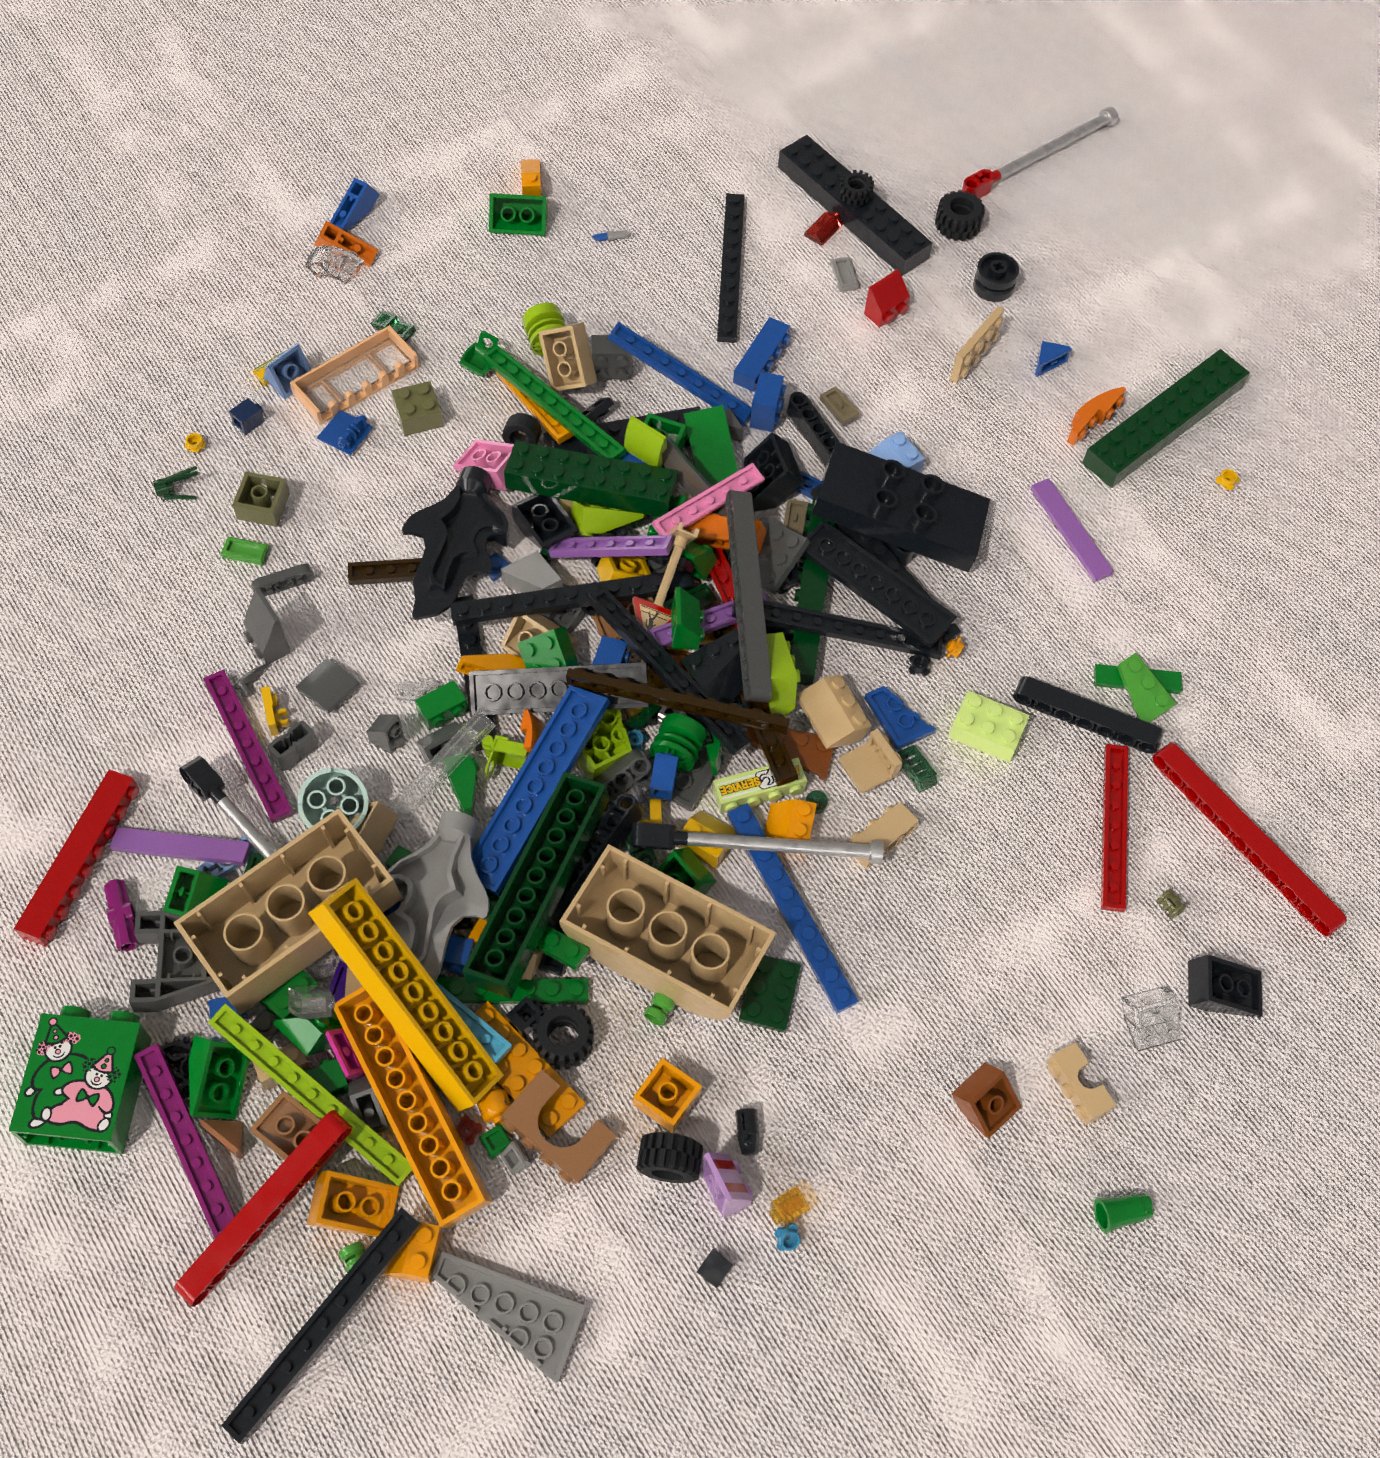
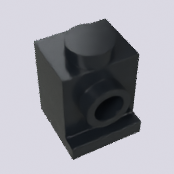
[505,996,543,1038]

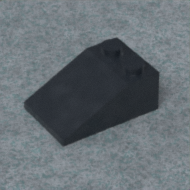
[511,494,579,550]
[1188,955,1263,1017]

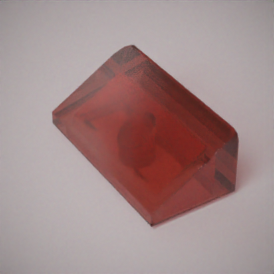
[804,212,843,245]

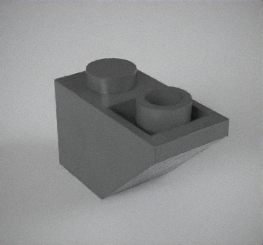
[366,714,404,754]

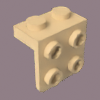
[839,729,902,793]

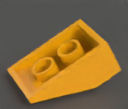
[306,1170,399,1237]

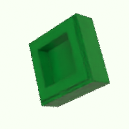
[479,1124,511,1159]

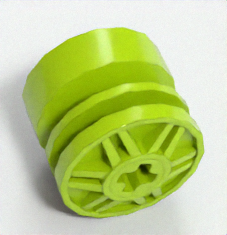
[522,302,566,356]

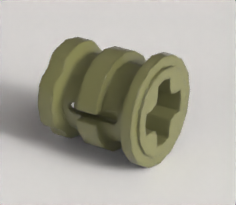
[1156,888,1188,919]

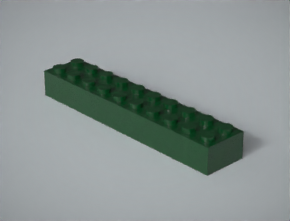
[1082,349,1250,488]
[462,772,609,999]

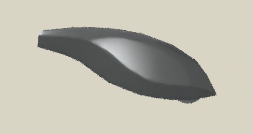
[234,663,269,697]

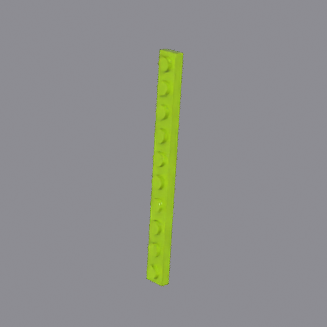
[208,1004,412,1186]

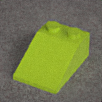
[570,501,644,536]

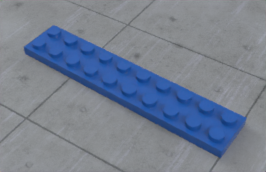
[472,685,610,896]

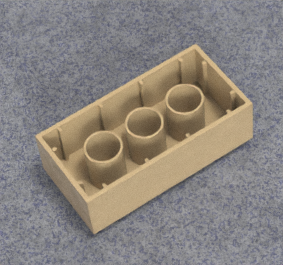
[173,808,402,1015]

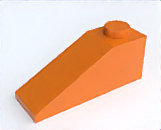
[314,221,378,267]

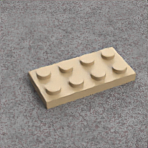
[950,306,1004,384]

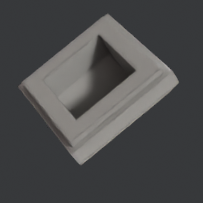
[500,1140,532,1175]

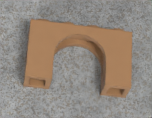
[500,1069,617,1185]

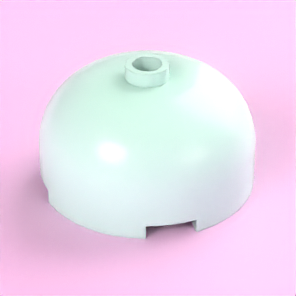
[297,768,369,829]

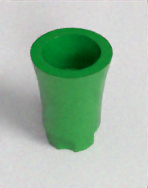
[1094,1193,1154,1234]

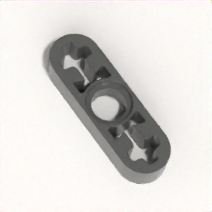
[251,564,314,596]

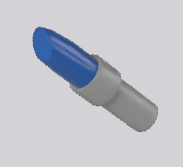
[592,230,628,241]

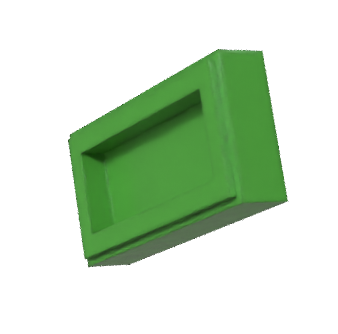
[221,536,269,566]

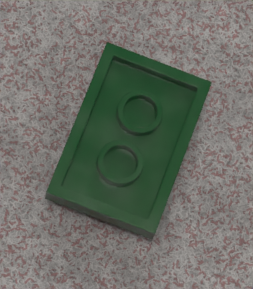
[738,955,801,1033]

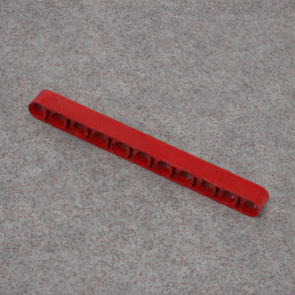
[1152,743,1347,937]

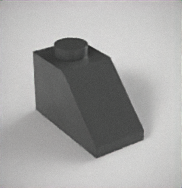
[348,1076,389,1134]

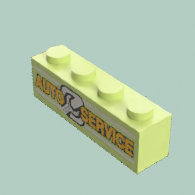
[712,758,807,814]

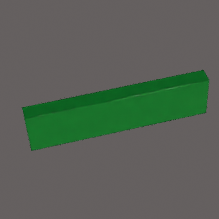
[1094,664,1182,694]

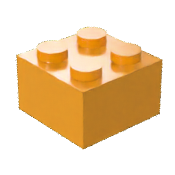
[633,1058,702,1133]

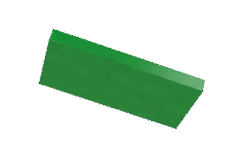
[684,405,738,486]

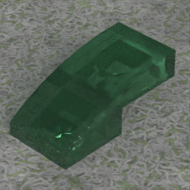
[371,311,416,342]

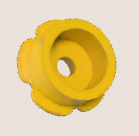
[185,433,206,452]

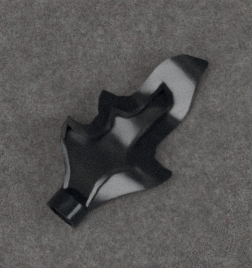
[402,466,509,620]

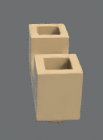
[1047,1042,1117,1126]

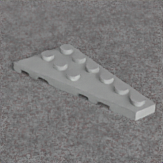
[432,1251,586,1385]

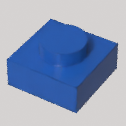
[486,552,509,581]

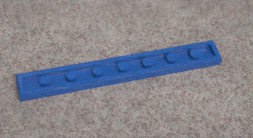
[607,322,751,426]

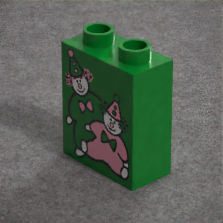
[9,1006,152,1154]

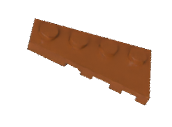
[746,726,834,782]

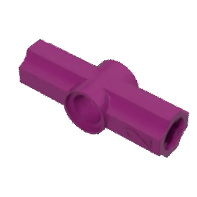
[104,879,139,952]

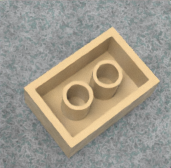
[538,322,597,391]

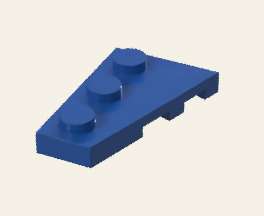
[864,686,936,750]

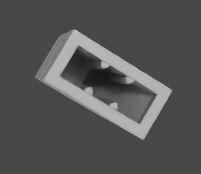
[501,551,563,593]

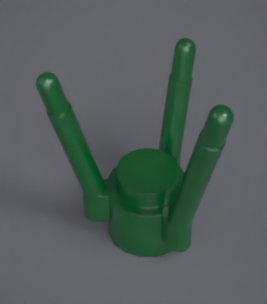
[153,466,198,500]

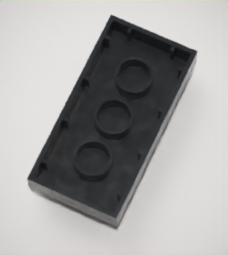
[811,441,990,572]

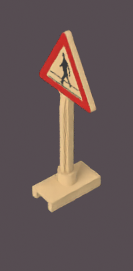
[632,522,700,630]

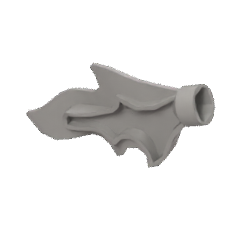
[386,811,490,982]

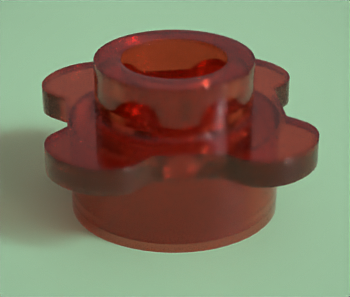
[456,1116,482,1146]

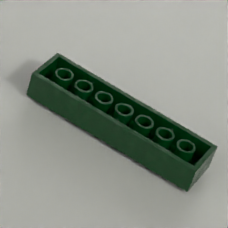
[504,441,678,517]

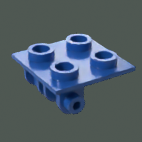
[317,410,374,456]

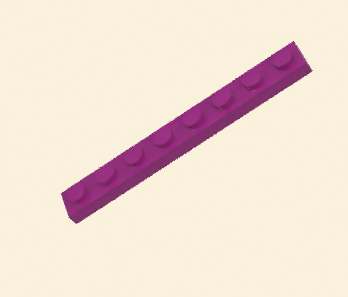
[203,669,293,824]
[134,1043,236,1238]

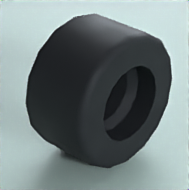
[502,413,542,445]

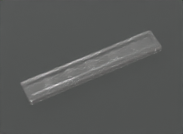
[387,709,496,825]

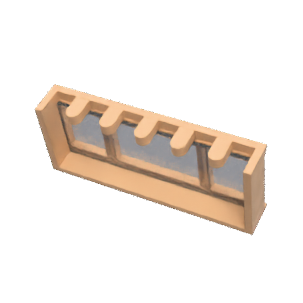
[290,325,419,425]

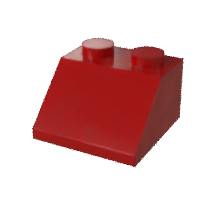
[864,269,910,328]

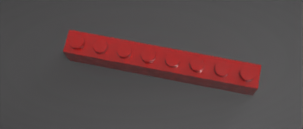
[14,769,139,947]

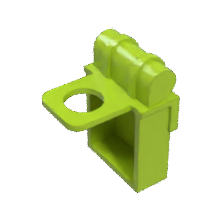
[482,735,530,780]

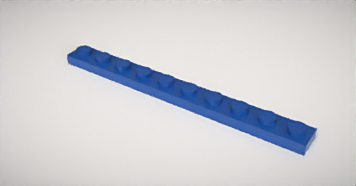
[727,803,858,1014]

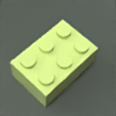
[948,690,1030,763]

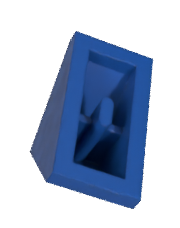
[1035,341,1072,377]

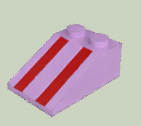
[701,1152,753,1219]

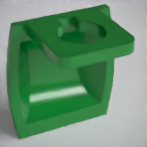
[459,331,499,376]

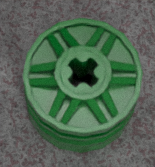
[649,713,707,772]

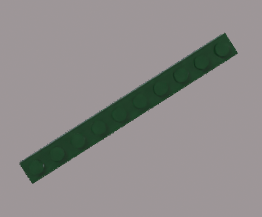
[789,498,835,686]

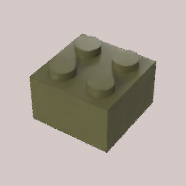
[391,381,443,436]
[232,471,290,527]

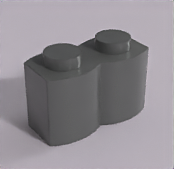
[268,721,318,771]

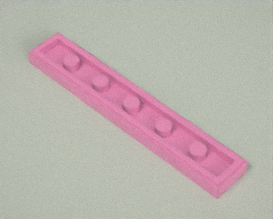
[651,463,765,535]

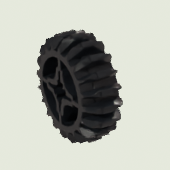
[142,1036,193,1101]

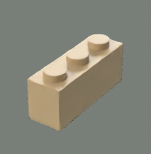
[849,802,919,870]

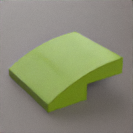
[624,416,667,467]

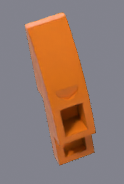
[1067,387,1126,446]

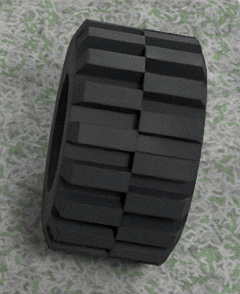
[935,190,985,241]
[532,1002,594,1070]
[636,1132,703,1183]

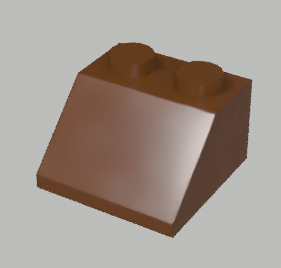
[951,1063,1022,1139]

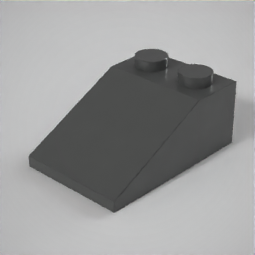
[243,587,290,664]

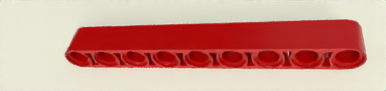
[174,1110,353,1307]

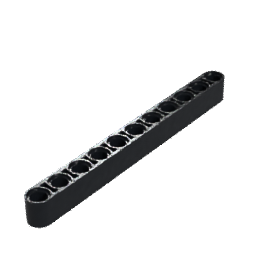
[787,392,914,566]

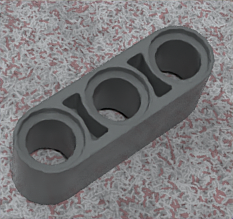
[593,749,651,803]

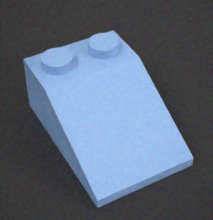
[869,431,925,473]

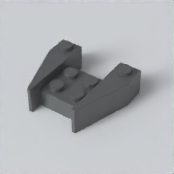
[129,911,221,1013]

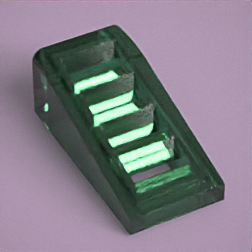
[897,745,937,793]

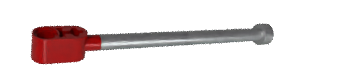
[962,106,1118,198]

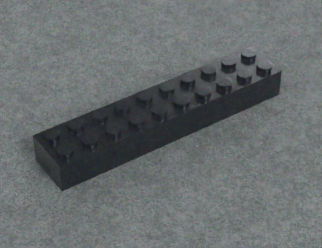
[778,135,933,276]

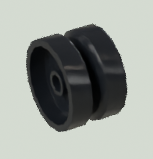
[973,252,1019,302]

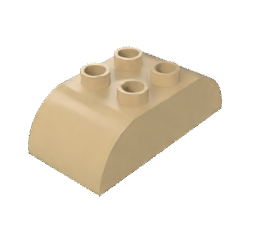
[559,844,777,1020]

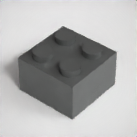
[591,335,632,380]

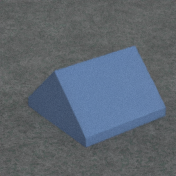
[264,343,312,399]

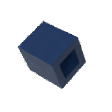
[229,398,265,435]

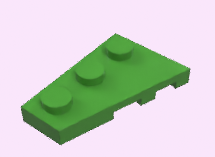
[1117,653,1176,723]

